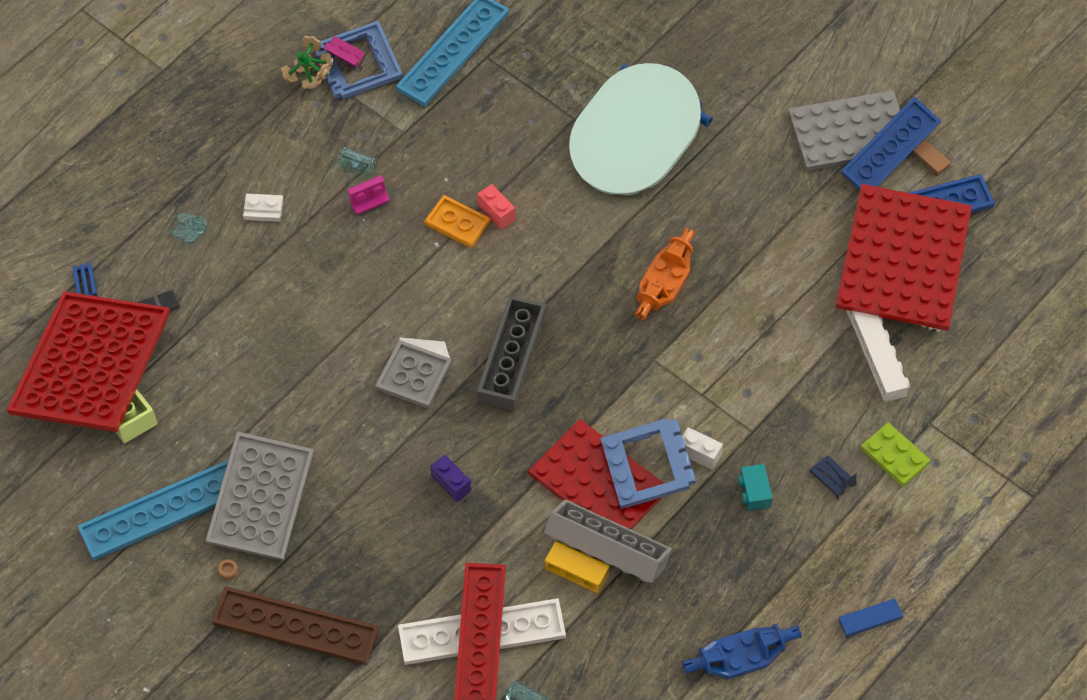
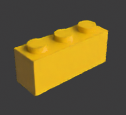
[545,541,610,594]

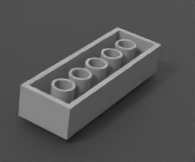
[544,499,672,583]

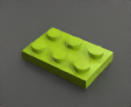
[860,422,931,487]

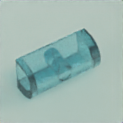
[338,147,378,176]
[506,680,552,700]

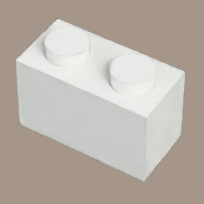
[682,427,723,470]

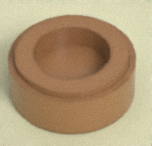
[218,559,238,580]

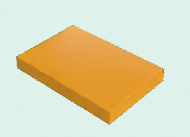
[424,195,491,249]

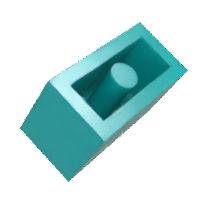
[737,464,773,511]

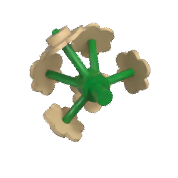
[281,36,333,89]

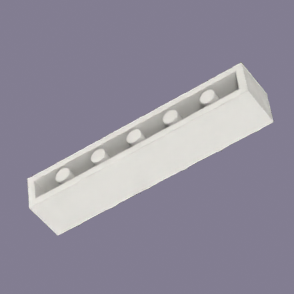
[846,310,910,402]

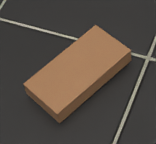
[912,140,951,176]

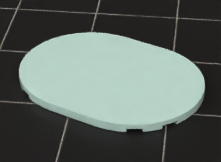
[569,63,701,196]

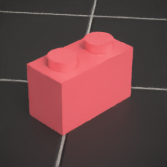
[478,184,516,230]

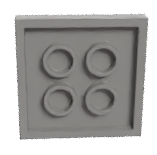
[375,340,452,409]

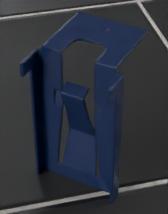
[810,455,857,500]

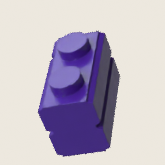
[430,455,472,502]

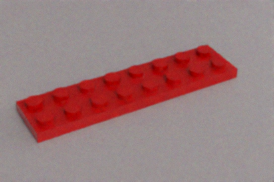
[454,563,506,700]

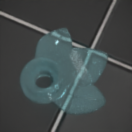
[171,212,208,244]

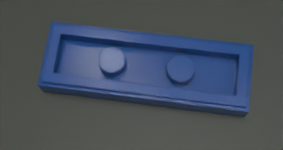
[838,598,903,637]

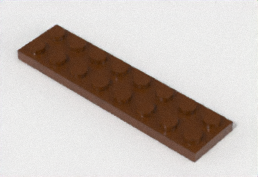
[212,586,380,665]

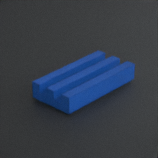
[72,262,97,296]

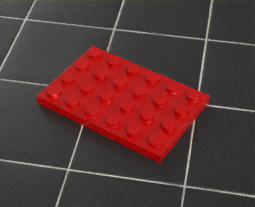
[528,419,664,530]

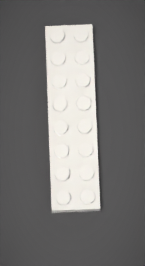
[398,598,566,665]

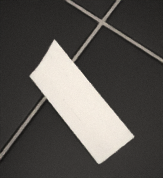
[399,337,450,358]

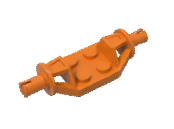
[634,228,695,321]

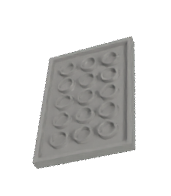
[788,90,912,171]
[206,431,314,561]

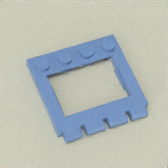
[314,21,403,99]
[601,418,696,509]

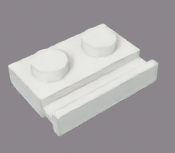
[243,194,284,222]

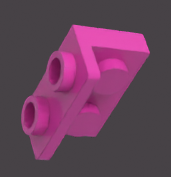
[324,36,365,68]
[348,175,390,215]

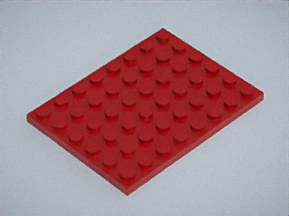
[835,184,972,331]
[7,291,171,432]

